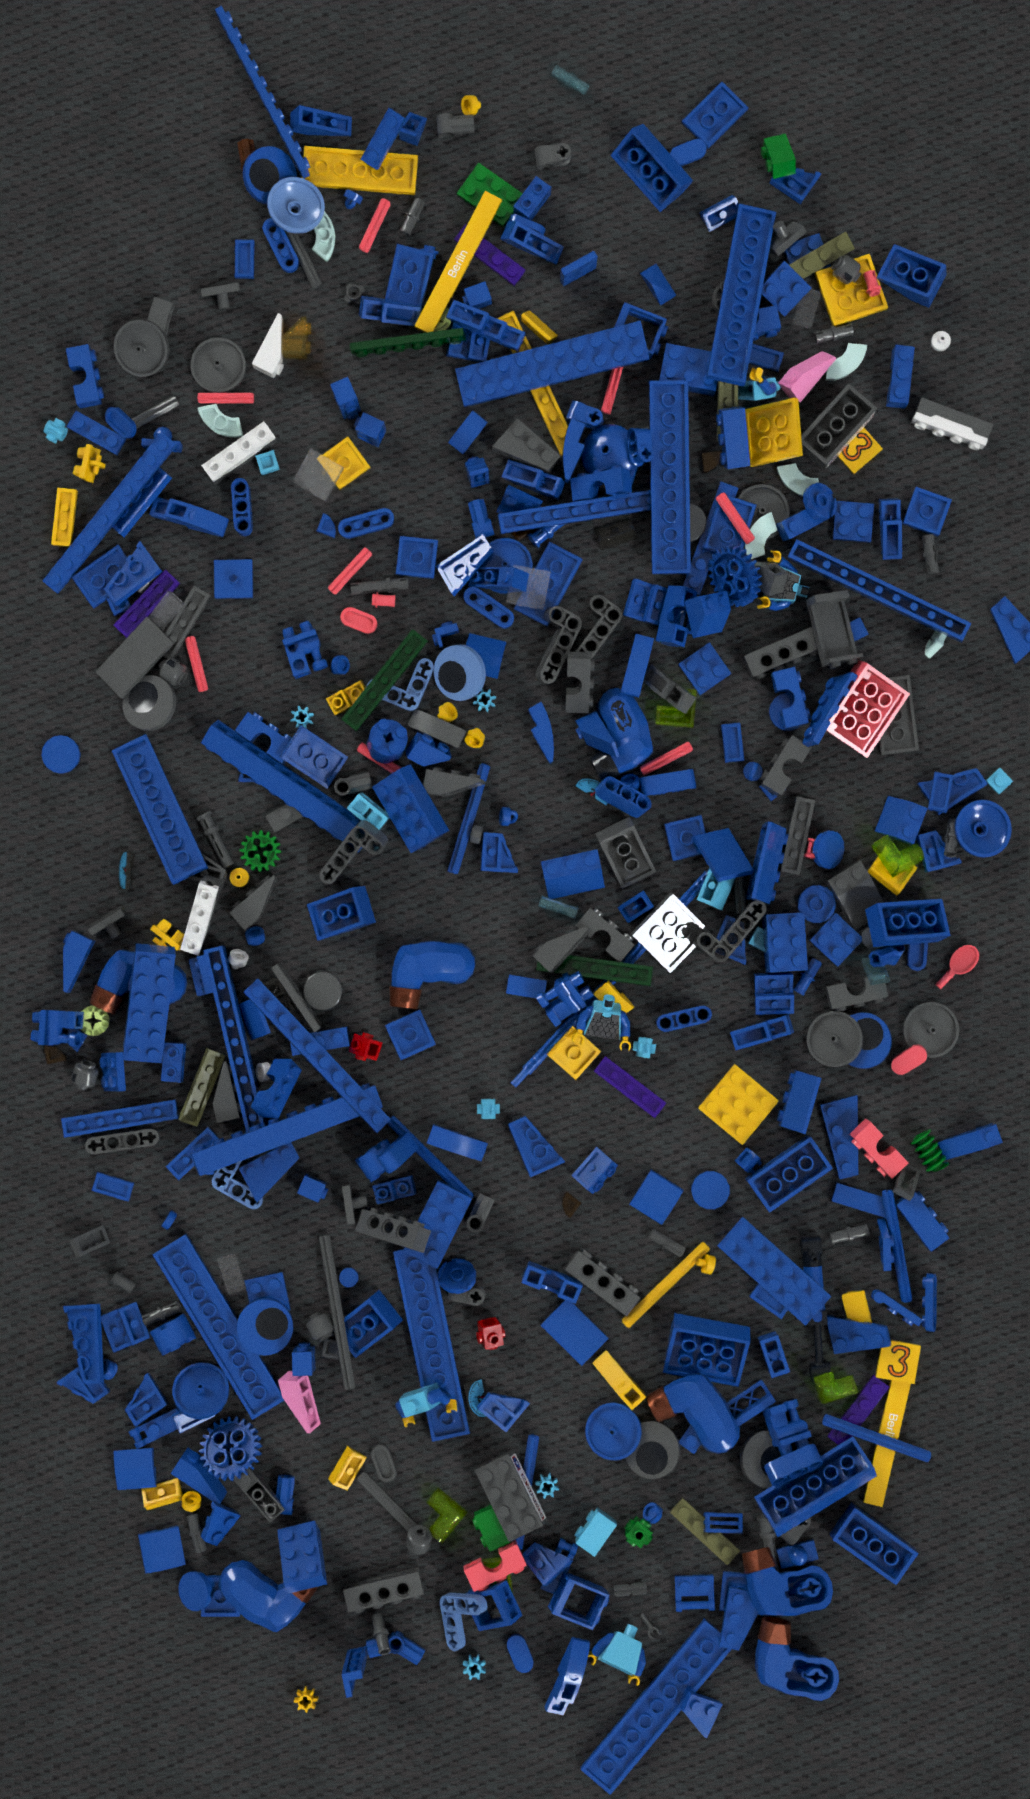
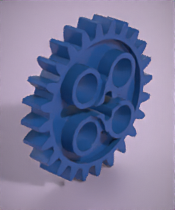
[708,544,762,607]
[199,1416,262,1481]

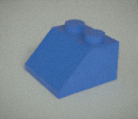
[684,591,731,638]
[875,796,927,845]

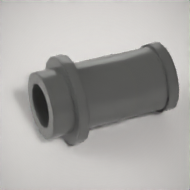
[111,1272,136,1294]

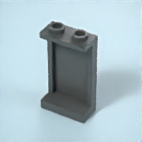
[806,590,863,669]

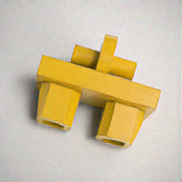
[73,444,106,483]
[150,919,185,951]

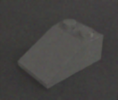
[595,817,656,889]
[825,861,884,930]

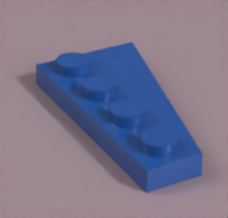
[112,467,172,537]
[802,672,858,747]
[820,1095,858,1179]
[63,1304,104,1384]

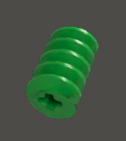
[910,1129,949,1172]

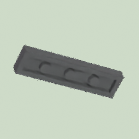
[163,586,211,659]
[780,796,815,876]

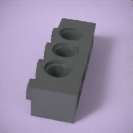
[742,627,819,680]
[355,1208,431,1253]
[565,1249,641,1316]
[343,1567,425,1614]

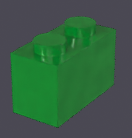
[761,134,796,179]
[472,1505,511,1552]

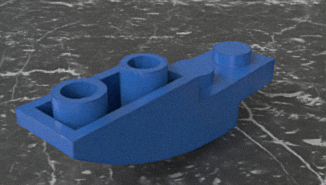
[149,497,229,537]
[544,1637,590,1715]

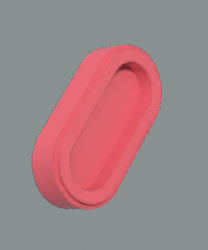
[340,607,377,634]
[891,1044,927,1075]

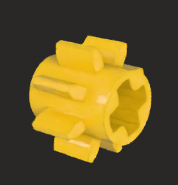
[294,1686,319,1713]

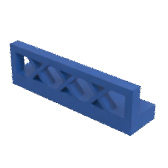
[726,1379,776,1426]
[342,1646,368,1698]

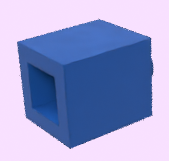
[462,282,492,309]
[297,1174,329,1202]

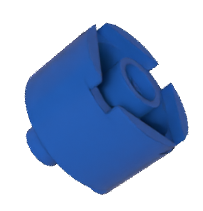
[367,719,408,764]
[355,1139,390,1182]
[150,1313,196,1356]

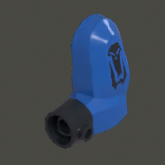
[589,688,653,781]

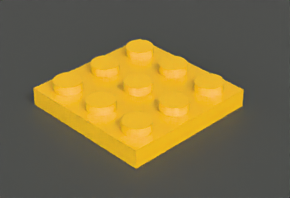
[815,254,888,327]
[745,397,803,467]
[698,1064,779,1145]

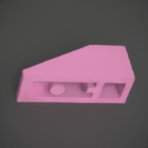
[778,351,836,403]
[278,1371,321,1433]

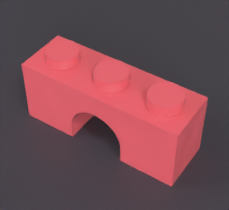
[849,1119,908,1179]
[463,1540,527,1592]

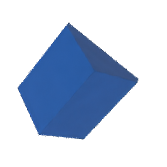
[466,633,506,679]

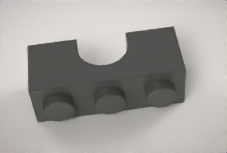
[565,652,595,713]
[760,735,812,798]
[575,908,634,962]
[825,974,888,1012]

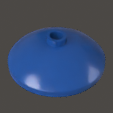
[581,424,637,474]
[955,800,1012,858]

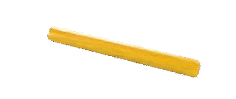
[622,1242,710,1328]

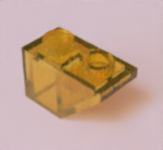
[283,316,311,359]

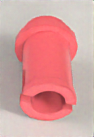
[863,270,881,297]
[372,592,395,608]

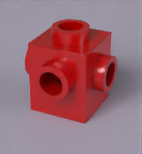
[348,1032,382,1061]
[476,1317,505,1350]

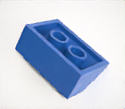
[541,849,605,900]
[777,1070,821,1134]

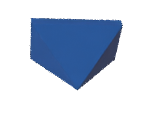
[640,264,676,306]

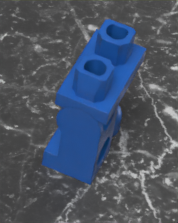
[282,621,328,679]
[535,971,594,1027]
[30,1010,84,1048]
[762,1399,812,1456]

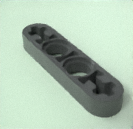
[85,1128,160,1154]

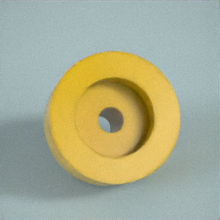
[461,95,481,115]
[437,702,458,723]
[465,728,485,748]
[230,868,249,887]
[696,1254,716,1275]
[181,1491,201,1512]

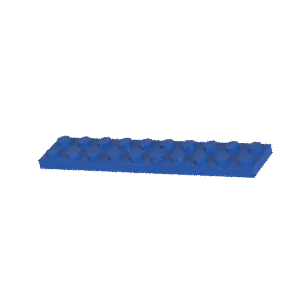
[706,203,776,387]
[455,321,650,407]
[649,380,691,574]
[152,1233,284,1420]
[393,1249,470,1442]
[580,1618,732,1795]

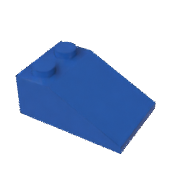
[877,244,947,308]
[307,886,376,941]
[344,1290,403,1358]

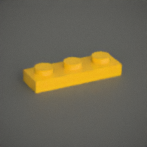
[51,488,78,547]

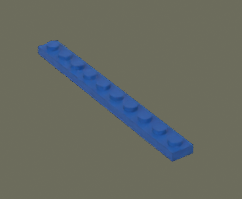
[215,6,311,179]
[43,432,177,593]
[498,490,651,534]
[243,979,391,1133]

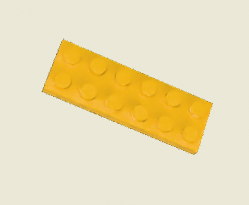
[303,146,418,195]

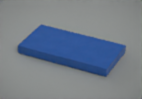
[514,541,583,627]

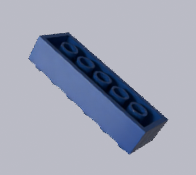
[122,943,176,1063]
[717,1217,831,1326]
[754,1437,877,1537]

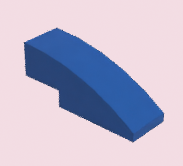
[359,296,421,326]
[563,418,585,483]
[502,459,565,500]
[879,498,902,560]
[620,634,654,698]
[528,702,554,764]
[730,1014,794,1050]
[427,1124,488,1161]

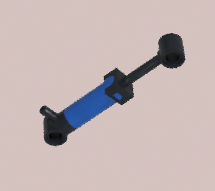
[800,1236,832,1382]

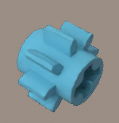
[44,418,68,444]
[473,689,496,712]
[290,706,314,729]
[632,1037,656,1058]
[477,1099,500,1119]
[535,1473,559,1499]
[463,1654,486,1680]

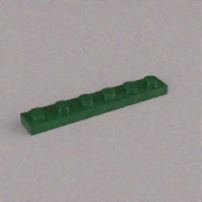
[350,328,466,357]
[341,629,428,732]
[536,955,653,987]

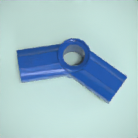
[366,1631,426,1665]

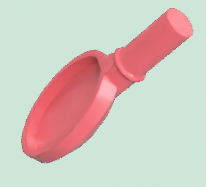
[935,945,979,989]

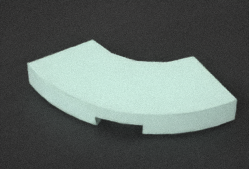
[312,211,335,262]
[825,343,867,381]
[198,403,243,438]
[776,463,819,497]
[744,512,777,559]
[925,630,946,659]

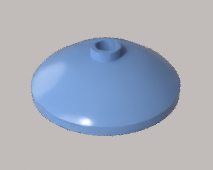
[267,177,325,234]

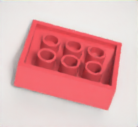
[826,660,910,758]

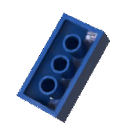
[610,124,693,212]

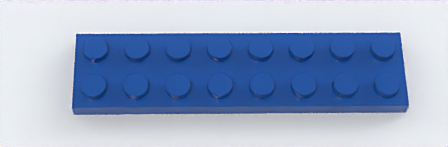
[112,734,208,885]

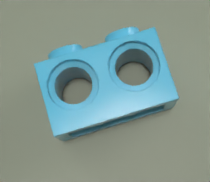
[347,792,390,830]

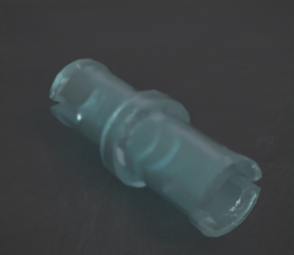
[551,65,590,95]
[538,896,578,919]

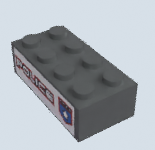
[801,383,878,471]
[475,1449,548,1542]

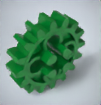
[239,830,282,872]

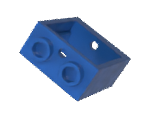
[615,302,669,359]
[548,1571,609,1630]
[465,1580,523,1631]

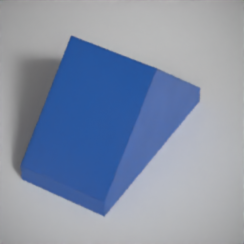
[399,112,427,146]
[617,890,654,923]

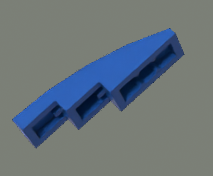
[446,300,526,352]

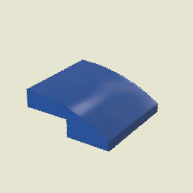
[446,321,490,362]
[623,579,667,626]
[754,973,794,1015]
[239,1000,271,1041]
[629,1170,684,1225]
[101,1302,150,1353]
[114,1448,157,1490]
[138,1526,186,1573]

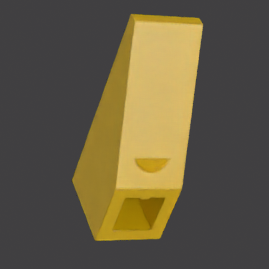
[592,1350,646,1410]

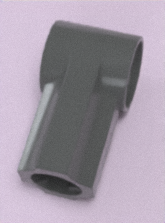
[436,113,475,138]
[334,772,373,797]
[466,1193,495,1232]

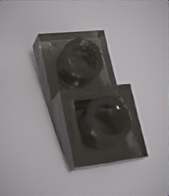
[263,976,296,1014]

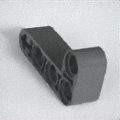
[576,595,622,659]
[535,606,582,684]
[320,820,388,884]
[695,900,766,962]

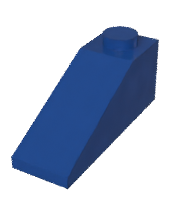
[290,105,352,136]
[500,221,564,264]
[465,457,489,488]
[776,509,833,542]
[575,711,620,757]
[63,931,95,993]
[938,1123,1003,1160]
[171,1448,227,1504]

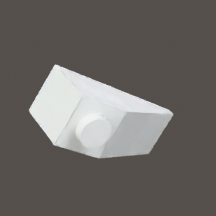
[252,313,284,378]

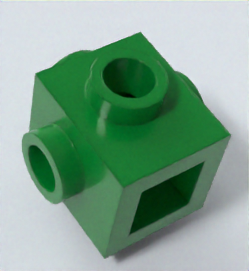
[624,1516,653,1548]

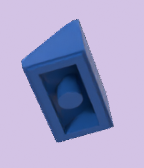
[699,195,739,232]

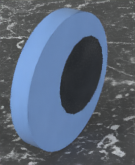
[434,644,486,701]

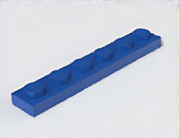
[683,482,738,596]
[61,1099,179,1138]

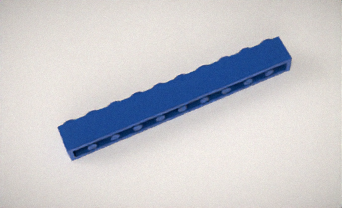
[788,539,971,643]
[201,720,365,852]
[203,946,267,1132]
[190,1083,383,1176]

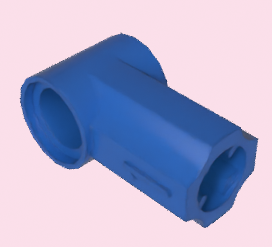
[468,499,494,539]
[868,945,905,968]
[276,1475,295,1515]

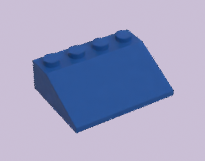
[746,821,789,904]
[663,1313,750,1387]

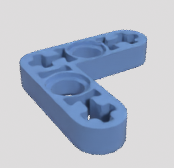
[367,658,434,711]
[212,1160,263,1209]
[440,1593,487,1651]

